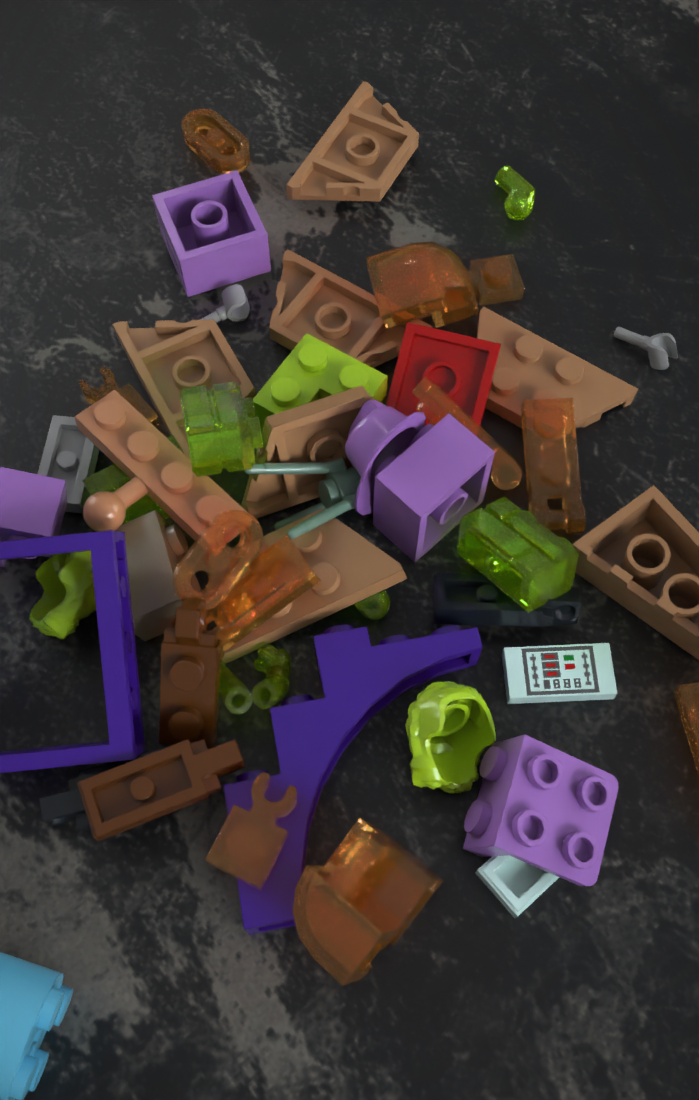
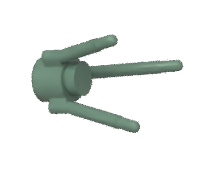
[244,458,361,539]

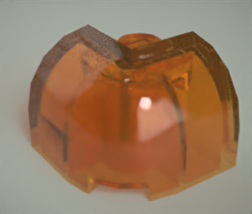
[366,241,479,329]
[293,818,443,986]

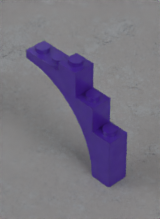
[224,624,482,935]

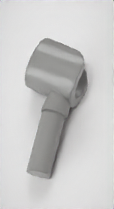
[200,284,250,323]
[614,326,678,370]

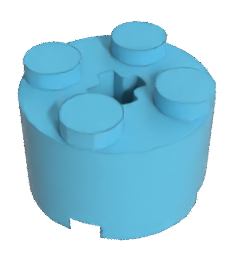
[0,952,73,1100]

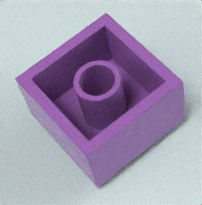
[152,170,271,297]
[373,413,495,563]

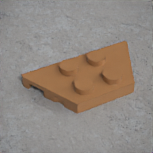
[286,81,419,202]
[269,249,433,368]
[477,306,638,444]
[112,319,255,465]
[241,386,375,521]
[217,508,407,664]

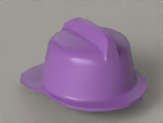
[345,399,426,515]

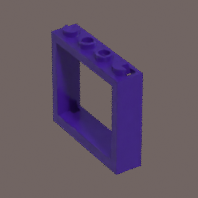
[0,530,146,773]

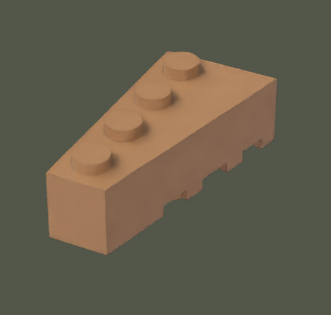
[567,485,699,660]

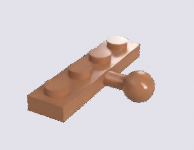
[75,389,250,556]

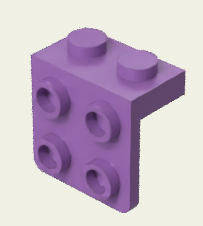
[463,734,619,886]

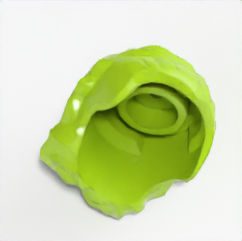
[29,551,96,639]
[405,681,496,793]

